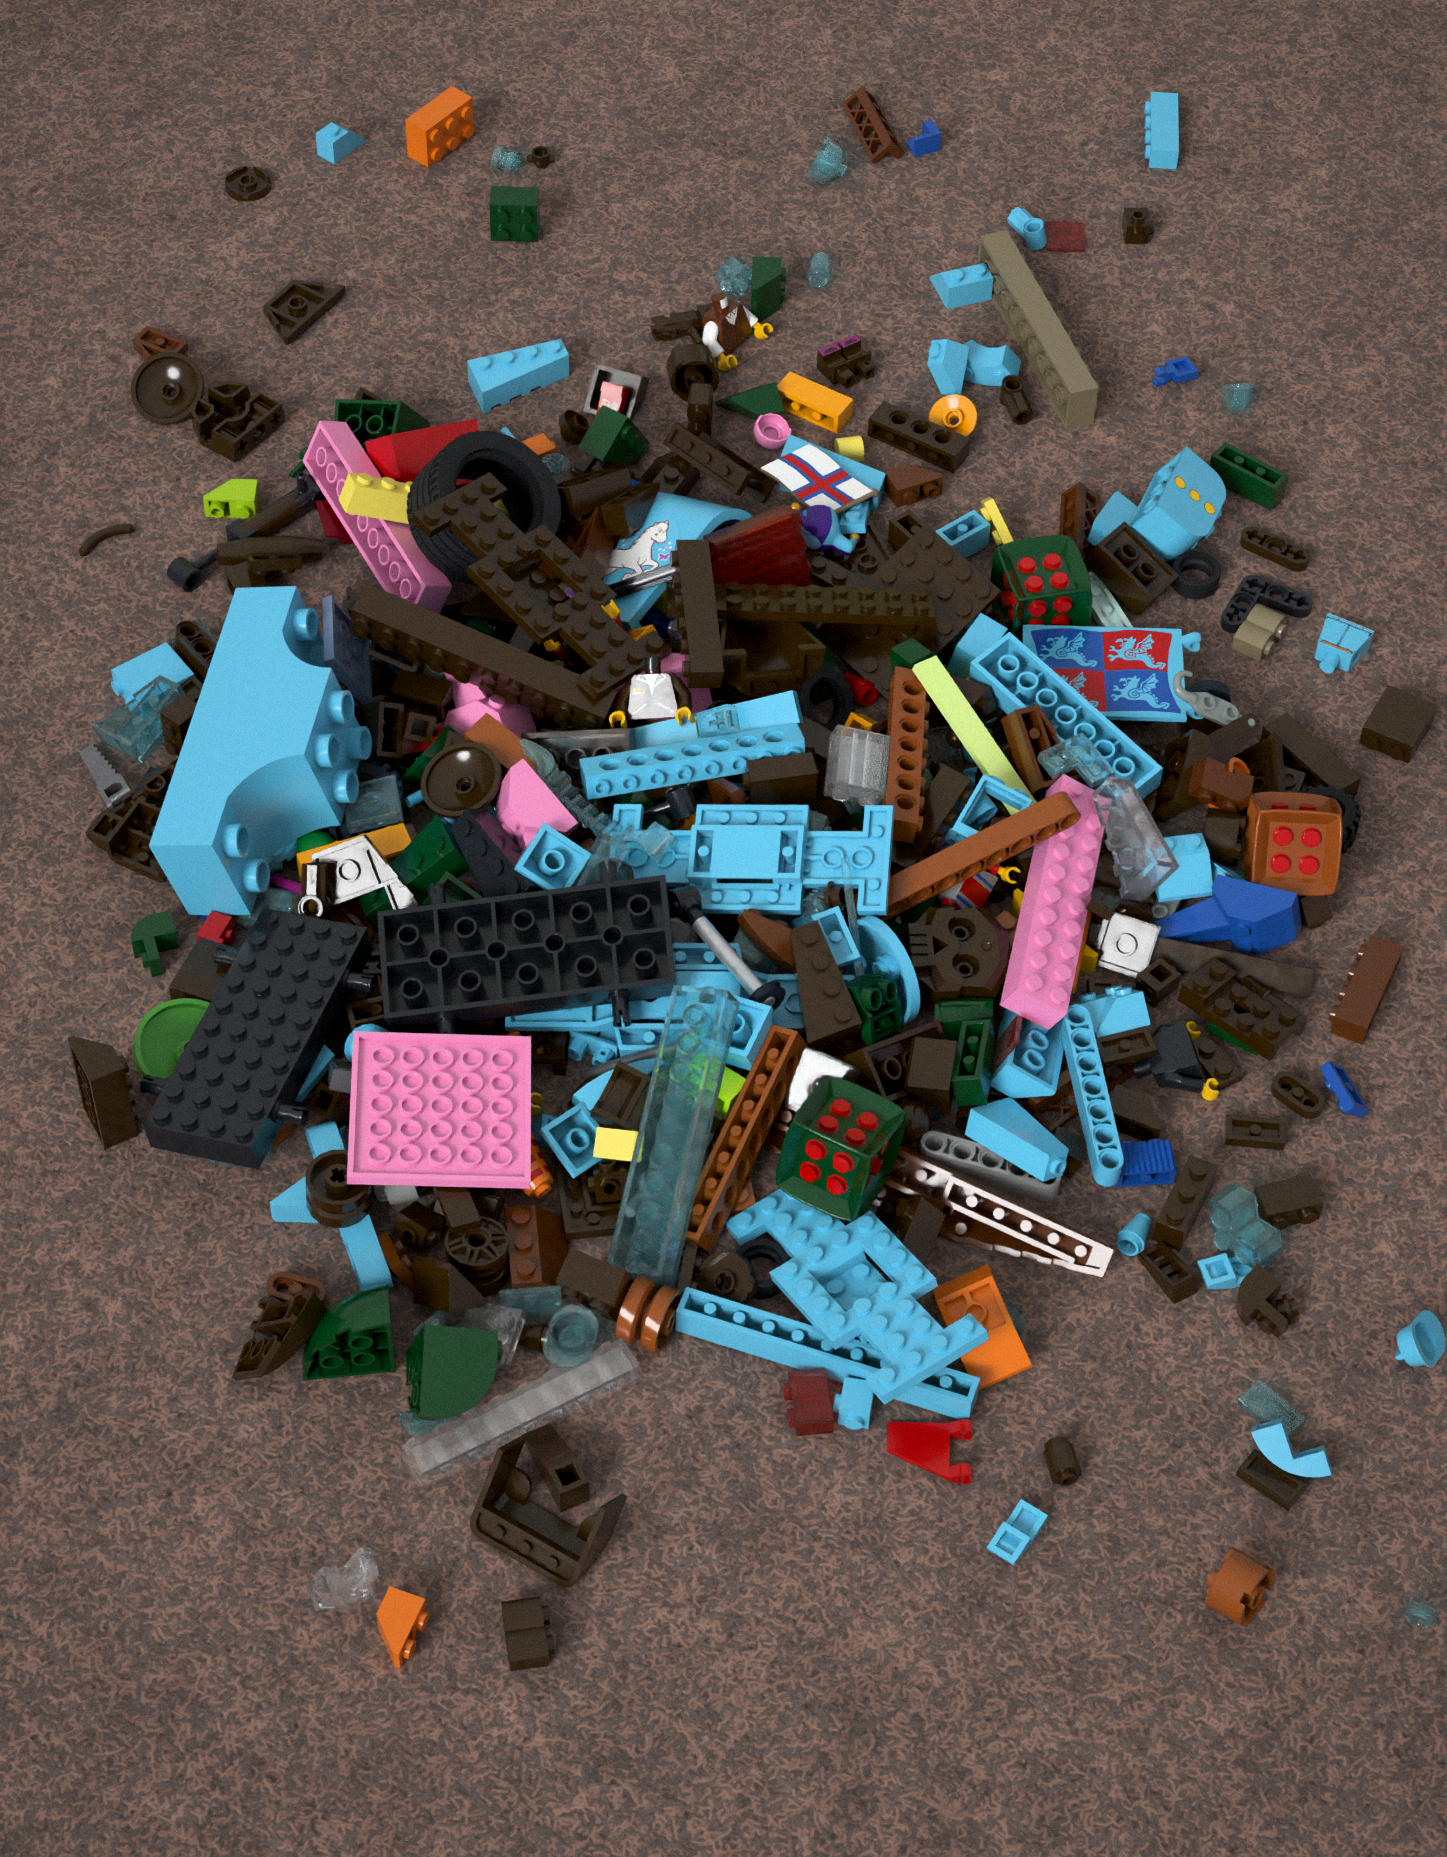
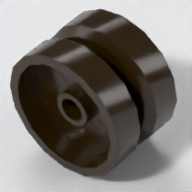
[306,1150,372,1228]

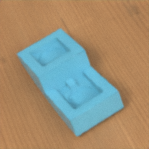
[1197,1251,1260,1289]
[987,1499,1048,1566]

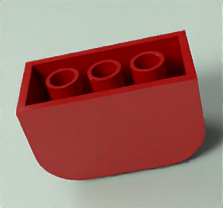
[365,419,479,490]

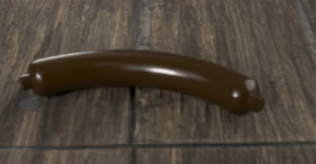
[79,524,135,557]

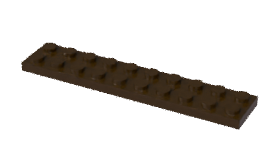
[666,582,936,626]

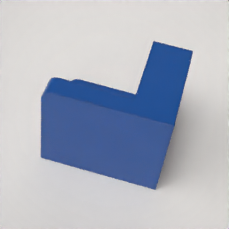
[906,120,941,157]

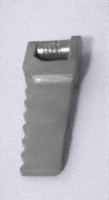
[80,743,134,810]

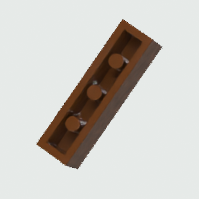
[1329,935,1403,1045]

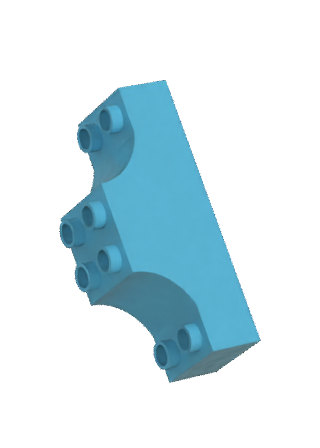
[149,586,372,915]

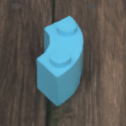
[963,340,1021,386]

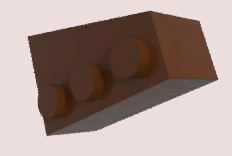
[1001,705,1087,795]

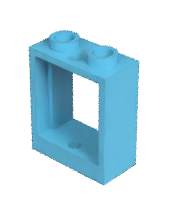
[950,774,1033,842]

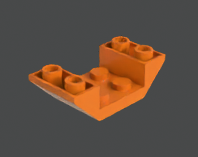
[933,1264,1033,1391]

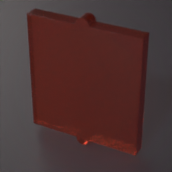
[1045,220,1085,253]
[991,1014,1022,1075]

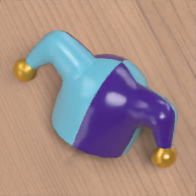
[790,503,860,555]

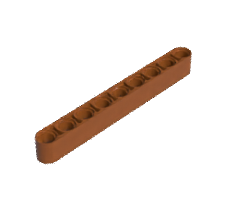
[847,791,1081,922]

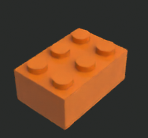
[405,86,474,167]

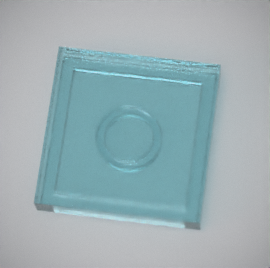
[344,774,404,834]

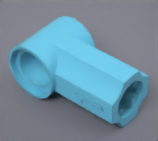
[1007,207,1047,250]

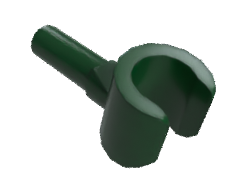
[289,447,308,478]

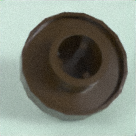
[558,410,590,445]

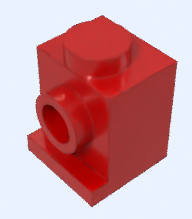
[196,911,236,946]

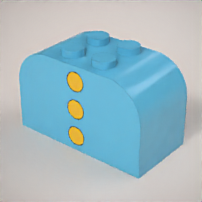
[1129,446,1226,562]

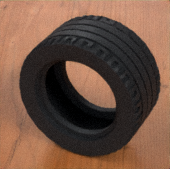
[407,430,561,586]

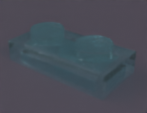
[1237,1379,1306,1439]

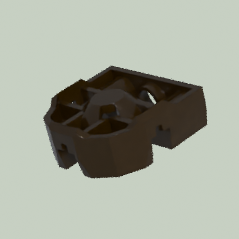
[191,381,285,463]

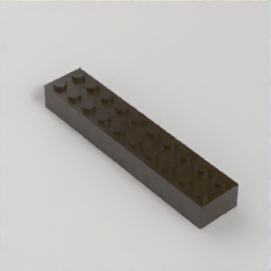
[350,582,617,730]

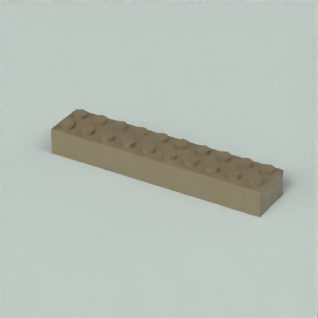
[977,230,1100,429]

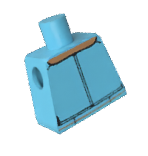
[1314,613,1374,674]

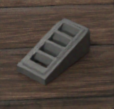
[328,1061,352,1094]

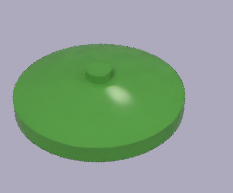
[132,998,210,1080]

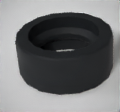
[1171,551,1221,600]
[735,1239,789,1299]

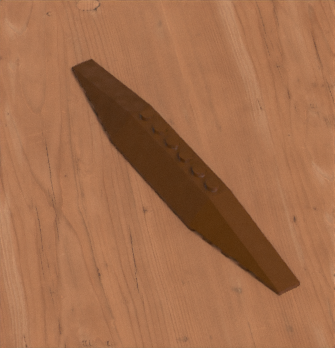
[678,1056,1115,1277]

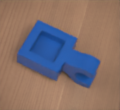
[1151,356,1199,387]

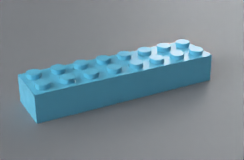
[969,632,1163,817]

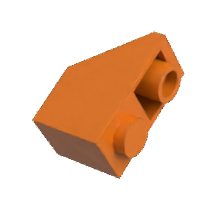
[376,1586,430,1669]

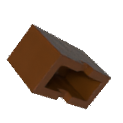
[1187,757,1255,812]

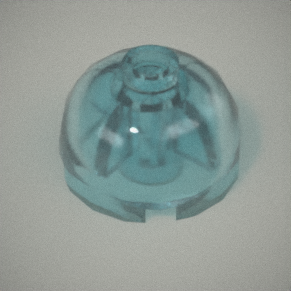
[806,136,848,184]

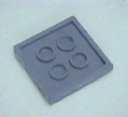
[320,595,373,705]

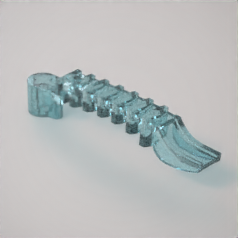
[518,738,679,863]

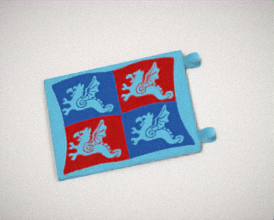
[1022,624,1204,722]

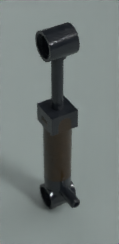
[167,472,327,592]

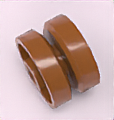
[615,1275,682,1354]

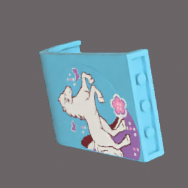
[564,492,769,631]

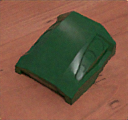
[845,972,904,1045]
[935,998,993,1045]

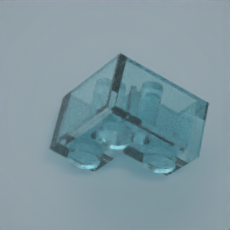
[1209,1182,1283,1269]

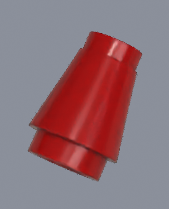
[844,672,878,706]

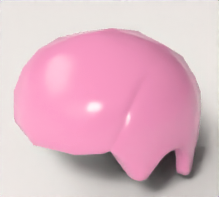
[753,413,792,450]

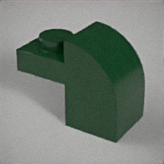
[131,910,179,977]

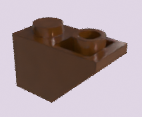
[884,464,943,508]

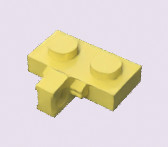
[980,497,1014,546]

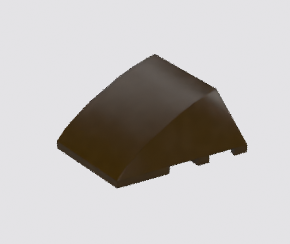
[232,1289,327,1381]

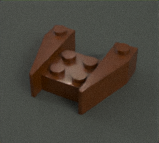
[538,507,616,584]

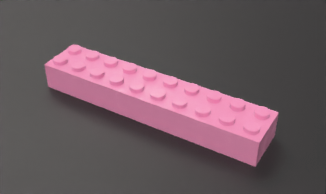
[303,421,452,614]
[1000,774,1110,1030]

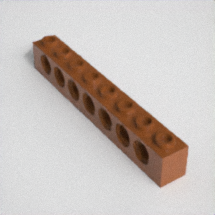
[882,666,930,843]
[673,1024,809,1255]

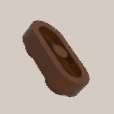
[267,1271,327,1305]

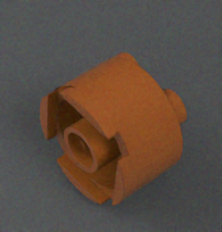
[1205,1547,1275,1626]

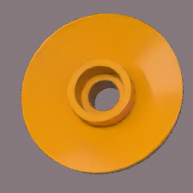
[929,394,977,437]

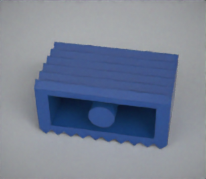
[1115,1139,1177,1187]

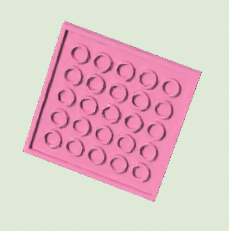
[347,1031,531,1189]

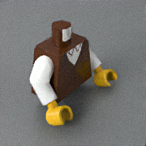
[702,293,773,371]

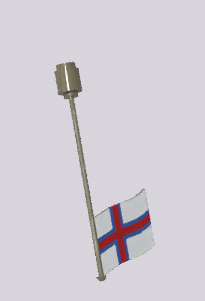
[711,444,879,584]

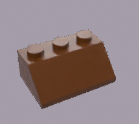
[505,1205,569,1303]

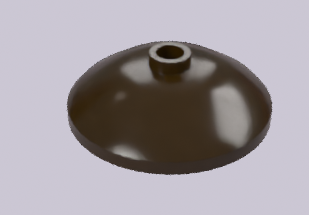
[131,352,204,425]
[421,742,502,819]

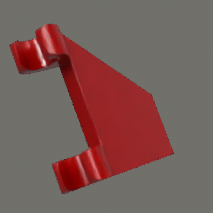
[887,1419,972,1484]

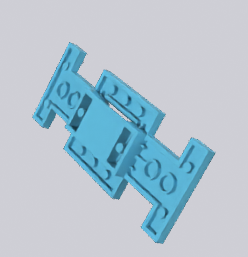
[607,804,895,916]
[725,1189,989,1405]

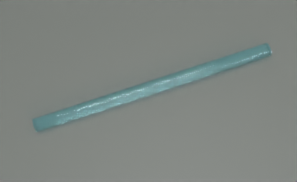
[840,857,864,977]

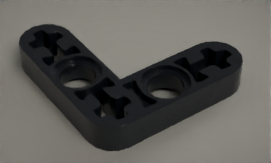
[1220,575,1313,633]

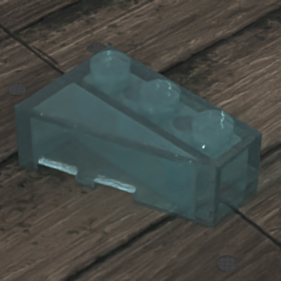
[91,675,186,764]

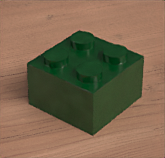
[489,186,540,242]

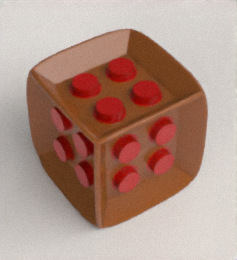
[1244,792,1343,896]

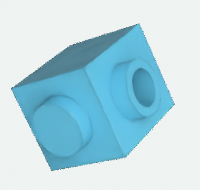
[833,1377,874,1430]

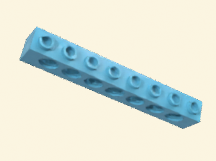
[579,722,805,800]

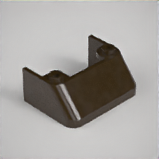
[470,1436,628,1587]

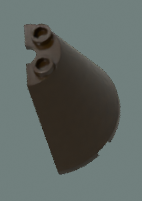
[720,619,826,699]

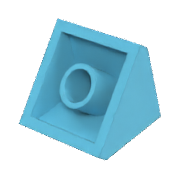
[514,822,591,890]

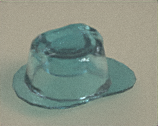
[543,1305,598,1368]

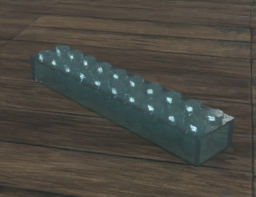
[607,985,740,1287]

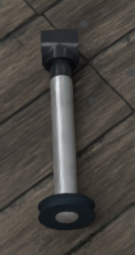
[669,885,786,1011]

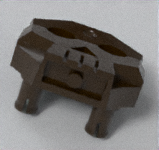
[904,906,1011,1007]

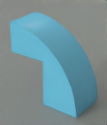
[1251,1418,1332,1477]

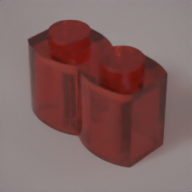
[782,1368,834,1437]

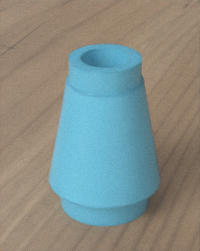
[1116,1213,1151,1256]

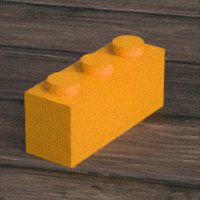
[777,371,853,434]

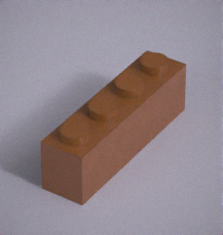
[464,712,570,801]

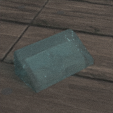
[499,1286,563,1325]

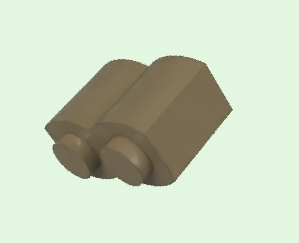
[1232,604,1287,661]

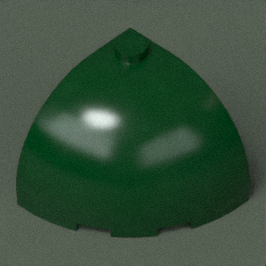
[335,399,430,455]
[302,1284,396,1381]
[406,1324,503,1421]

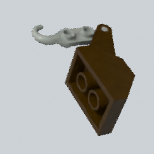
[1153,670,1260,823]

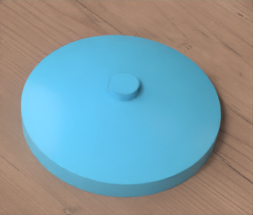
[848,915,920,1025]

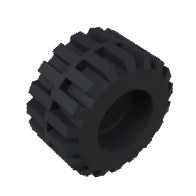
[1299,784,1361,854]

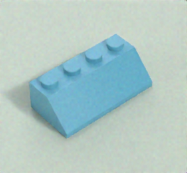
[990,1008,1064,1099]

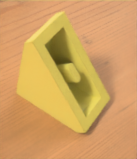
[593,1127,641,1162]

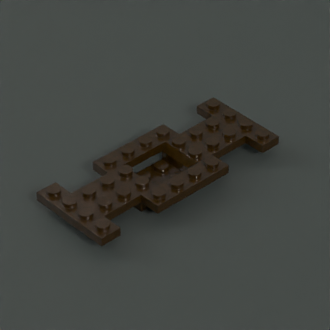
[411,472,672,700]

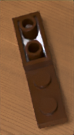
[736,909,845,975]

